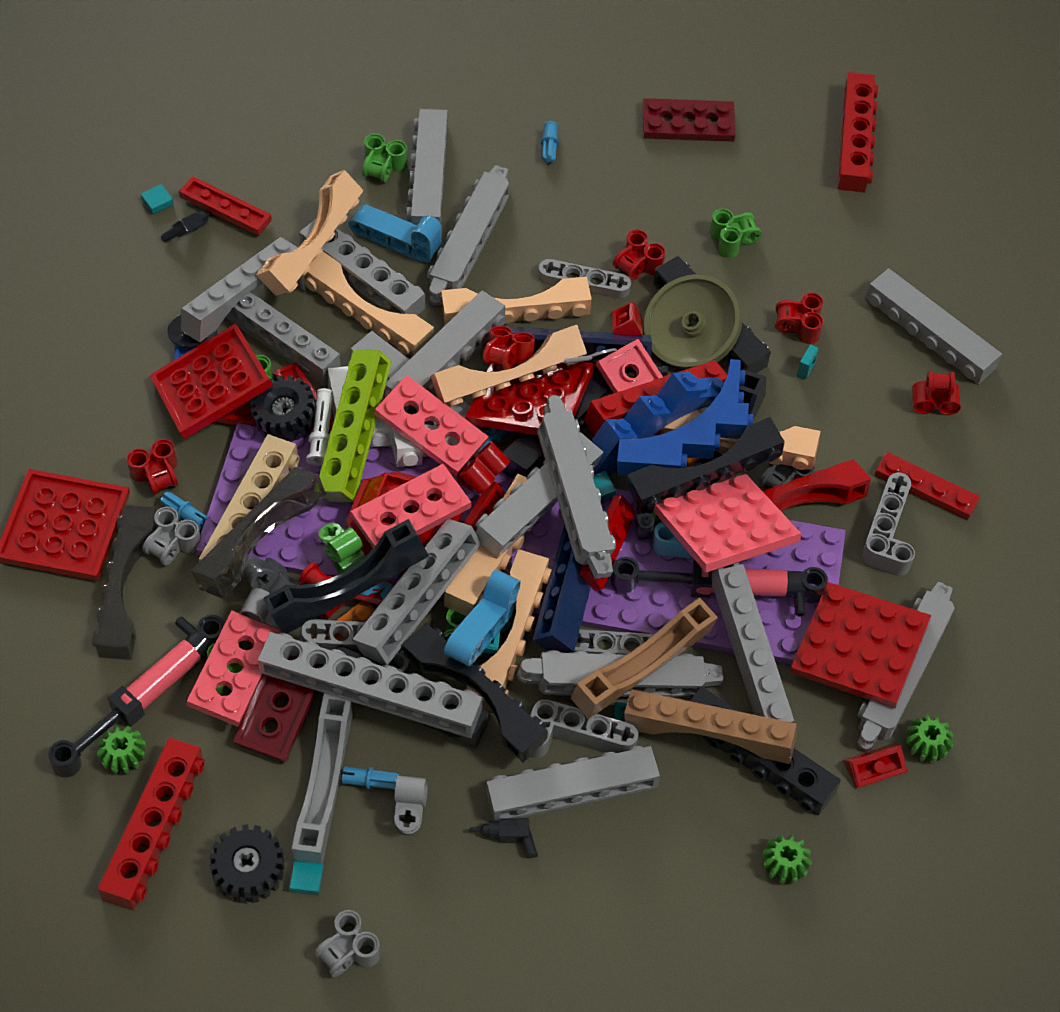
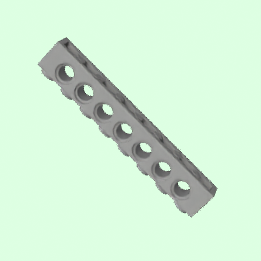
[258,632,482,738]

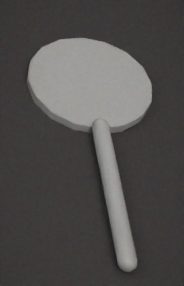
[564,348,617,364]

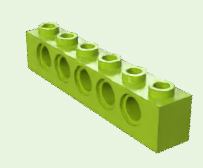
[315,349,392,502]

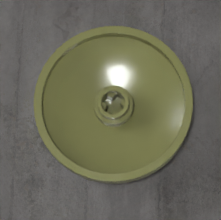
[644,274,742,370]

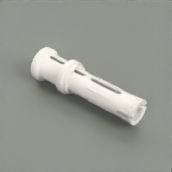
[306,388,333,466]

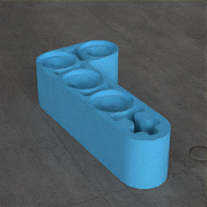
[348,204,442,263]
[444,569,521,666]

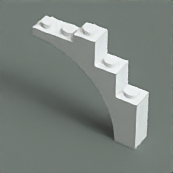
[328,366,459,467]

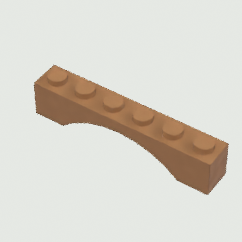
[571,598,718,719]
[624,689,797,764]

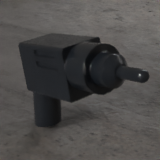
[161,211,213,242]
[635,507,654,539]
[469,818,538,858]

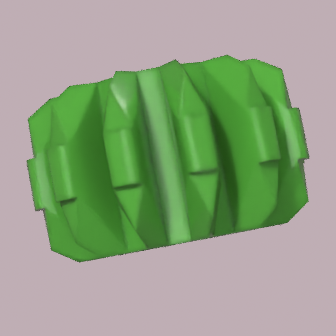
[906,714,954,763]
[97,726,146,775]
[762,834,812,884]

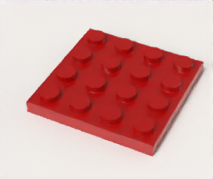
[150,323,274,439]
[465,361,594,435]
[0,469,130,581]
[790,582,931,709]

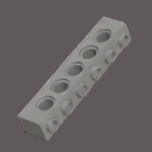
[299,219,425,315]
[225,292,341,387]
[353,519,481,665]

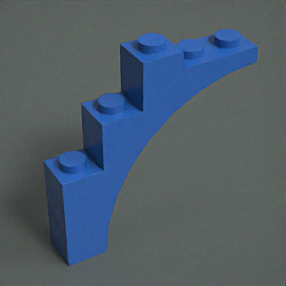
[617,359,753,476]
[591,372,724,477]

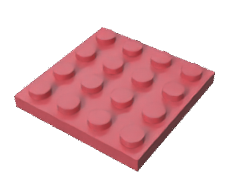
[653,474,801,573]

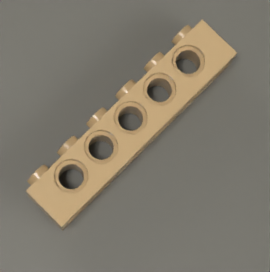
[199,434,300,583]

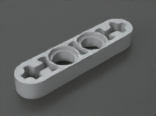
[539,259,631,298]
[571,629,654,655]

